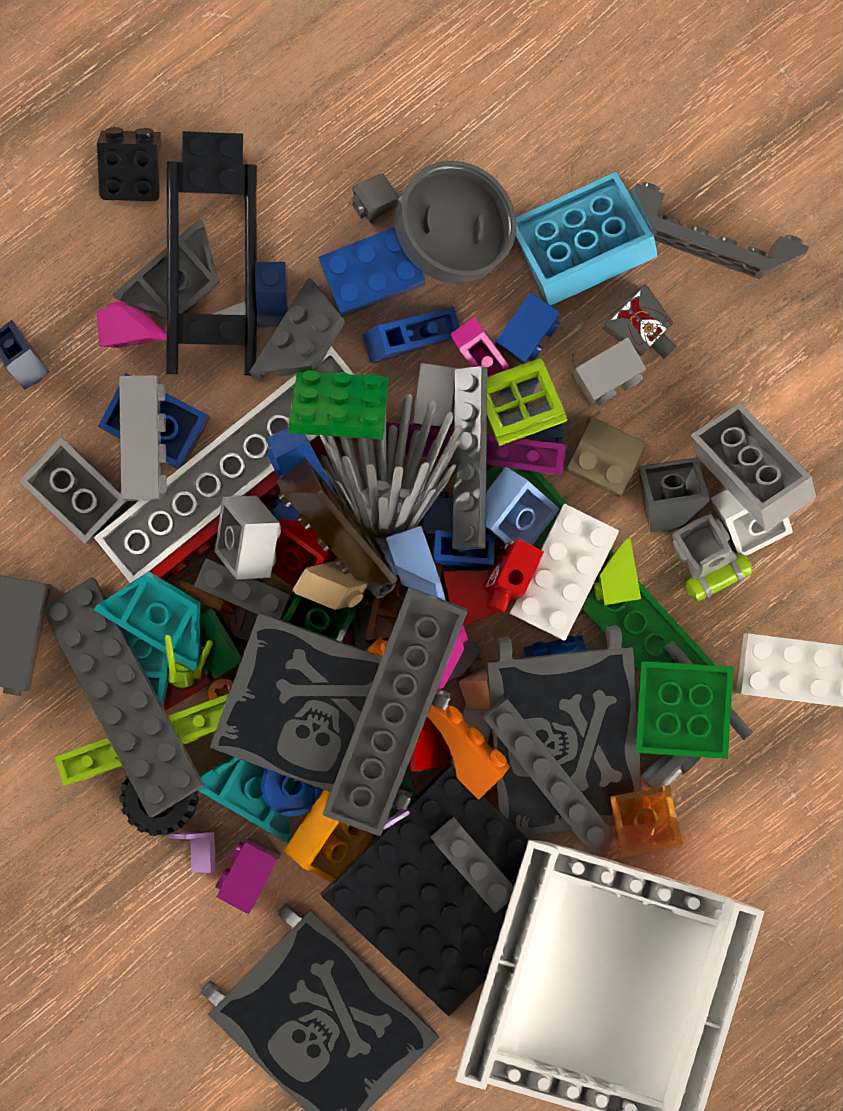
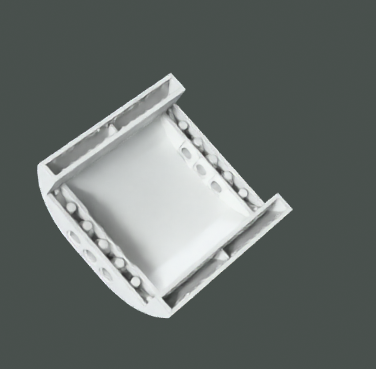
[455,840,764,1111]

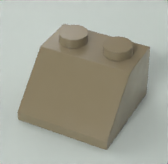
[565,417,646,497]

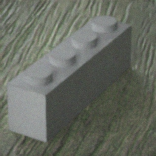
[119,375,167,501]

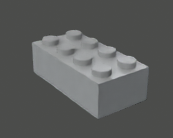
[691,403,817,532]

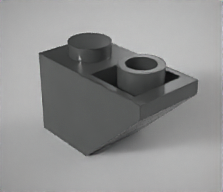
[351,173,399,223]

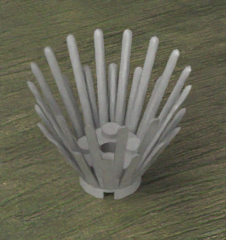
[319,394,462,549]

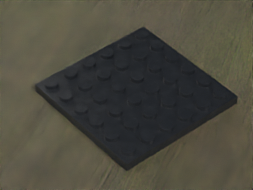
[320,763,529,1016]

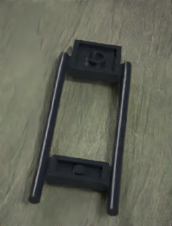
[166,131,257,376]

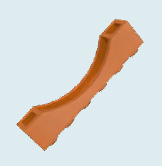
[366,637,510,800]

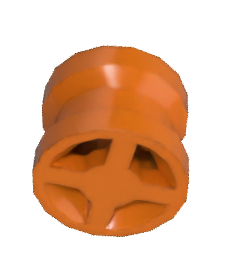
[208,678,234,700]

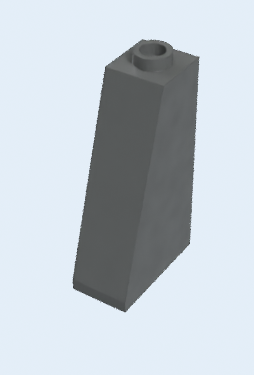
[0,575,50,696]

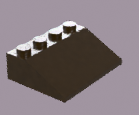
[276,458,398,584]

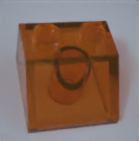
[610,785,683,860]

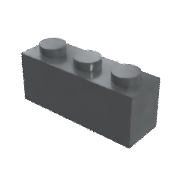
[194,558,292,619]
[431,817,514,913]

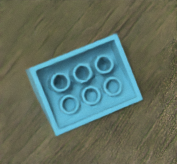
[515,172,658,306]

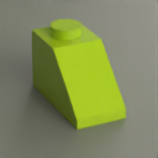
[594,539,641,605]

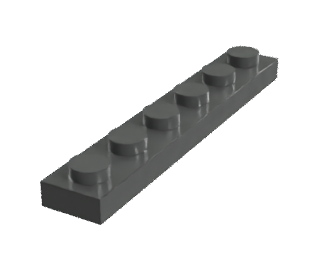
[452,366,488,551]
[482,696,616,854]

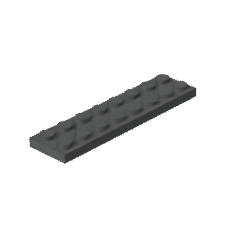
[43,577,205,817]
[322,587,468,836]

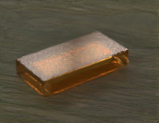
[172,578,237,616]

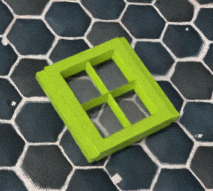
[487,358,568,446]

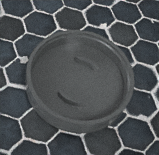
[394,161,516,284]

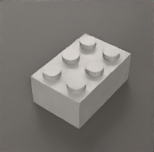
[19,437,131,545]

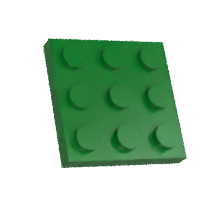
[289,370,389,440]
[635,661,734,759]

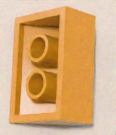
[283,790,391,882]

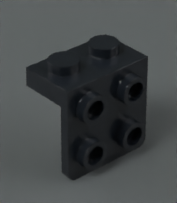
[97,127,162,201]

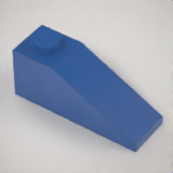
[362,307,460,363]

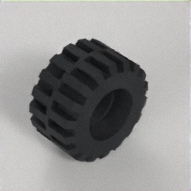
[119,775,199,836]

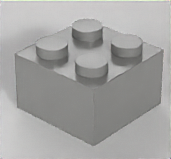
[572,338,647,406]
[214,496,281,579]

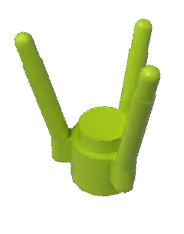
[165,635,213,688]

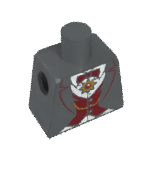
[602,284,677,359]

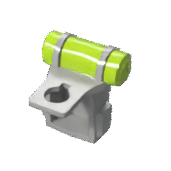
[672,514,752,602]

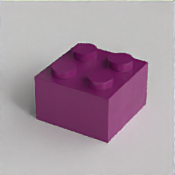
[215,837,281,914]

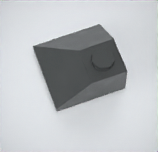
[638,457,709,533]

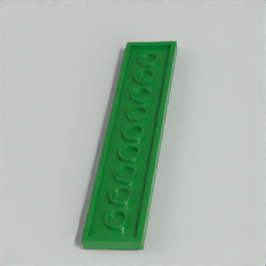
[486,466,715,673]

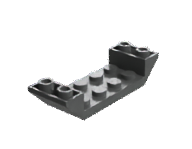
[631,182,809,279]

